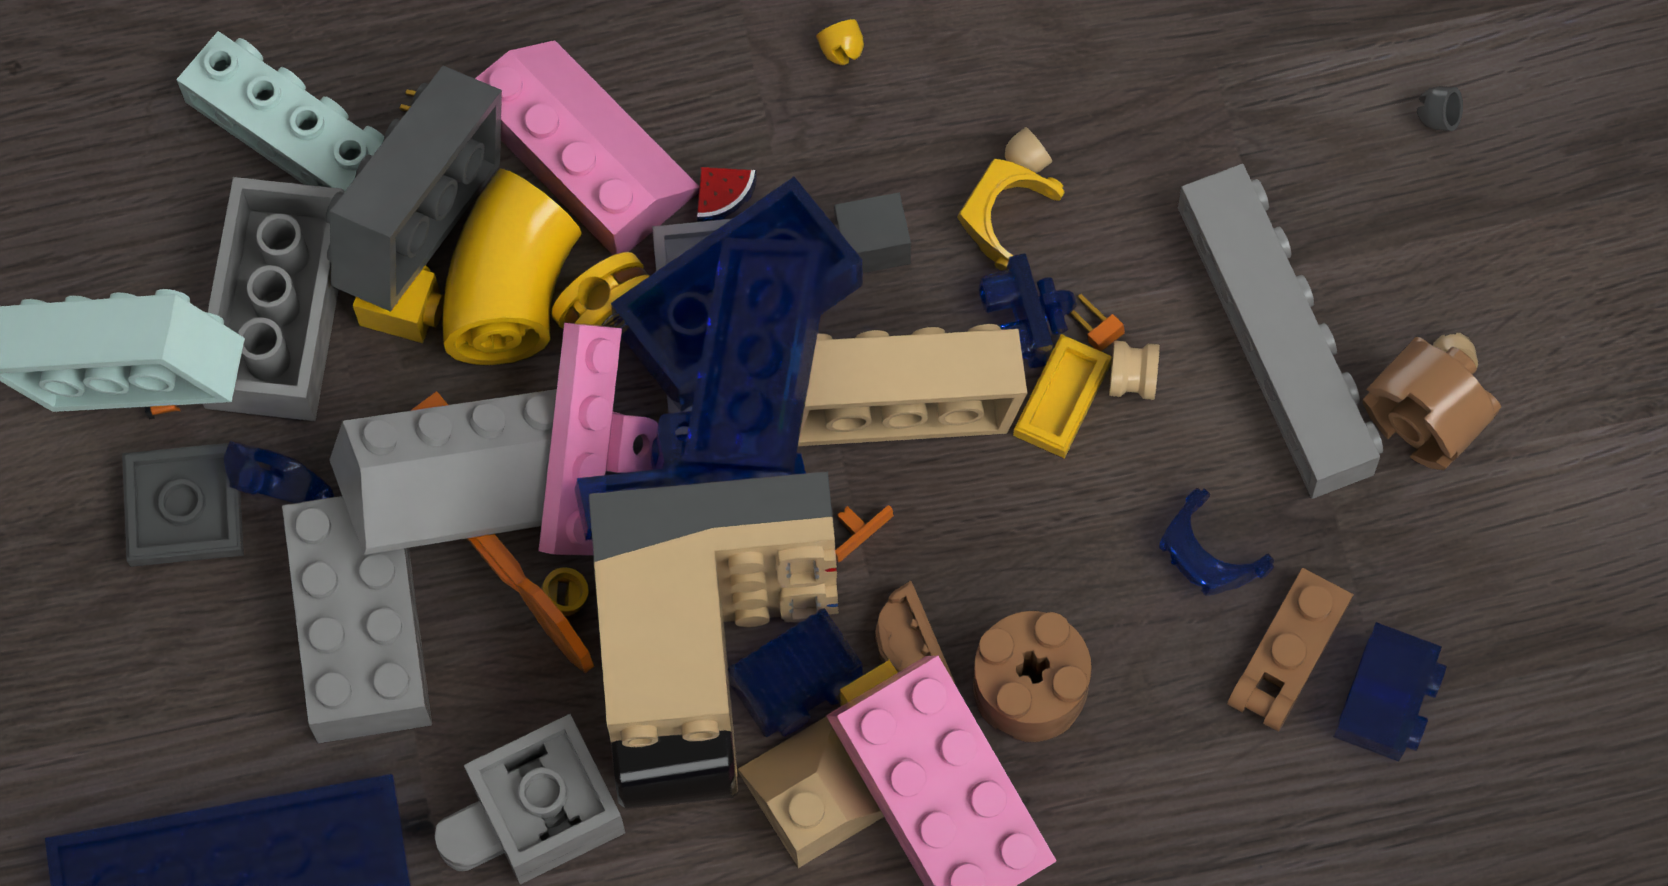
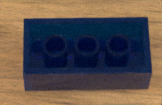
[610,177,863,413]

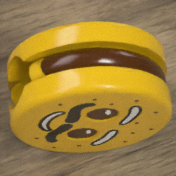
[551,252,661,336]

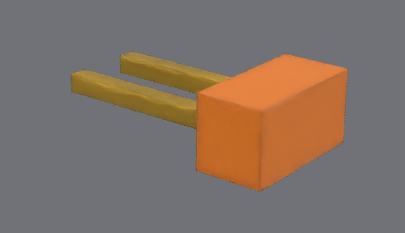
[1065,294,1125,352]

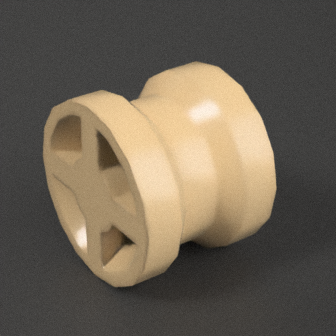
[1109,340,1160,400]

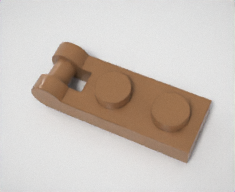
[1227,568,1354,732]

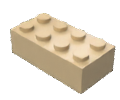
[778,324,1027,447]

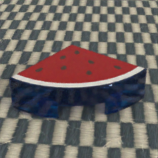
[697,167,757,222]

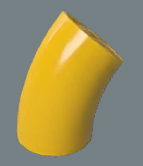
[443,168,582,365]

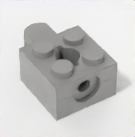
[435,714,625,884]

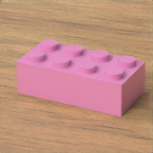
[826,656,1056,886]

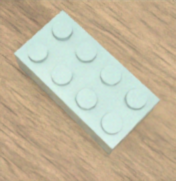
[0,289,245,412]

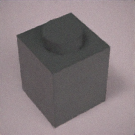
[826,192,911,276]

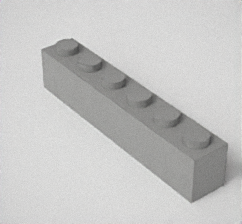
[1178,164,1383,499]

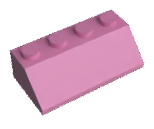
[475,40,700,255]

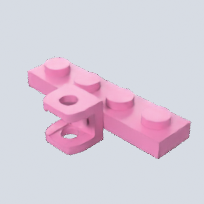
[539,323,660,555]

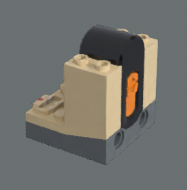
[589,471,838,809]

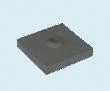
[122,442,244,567]

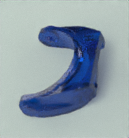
[224,441,334,504]
[1159,488,1274,596]

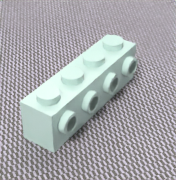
[176,31,384,192]

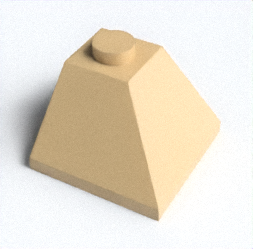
[738,717,884,868]

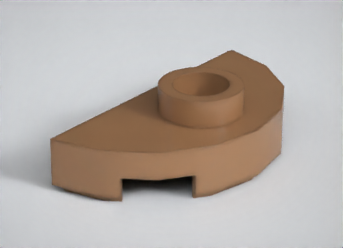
[875,581,955,684]

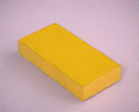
[1013,334,1112,459]

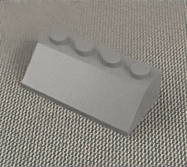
[330,389,557,555]

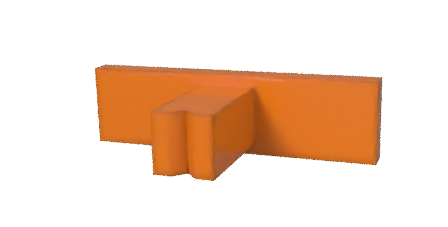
[835,505,894,563]

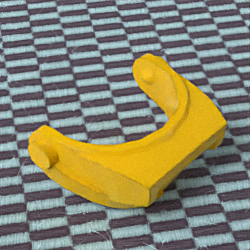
[957,159,1065,274]

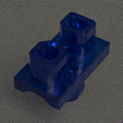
[978,253,1077,369]

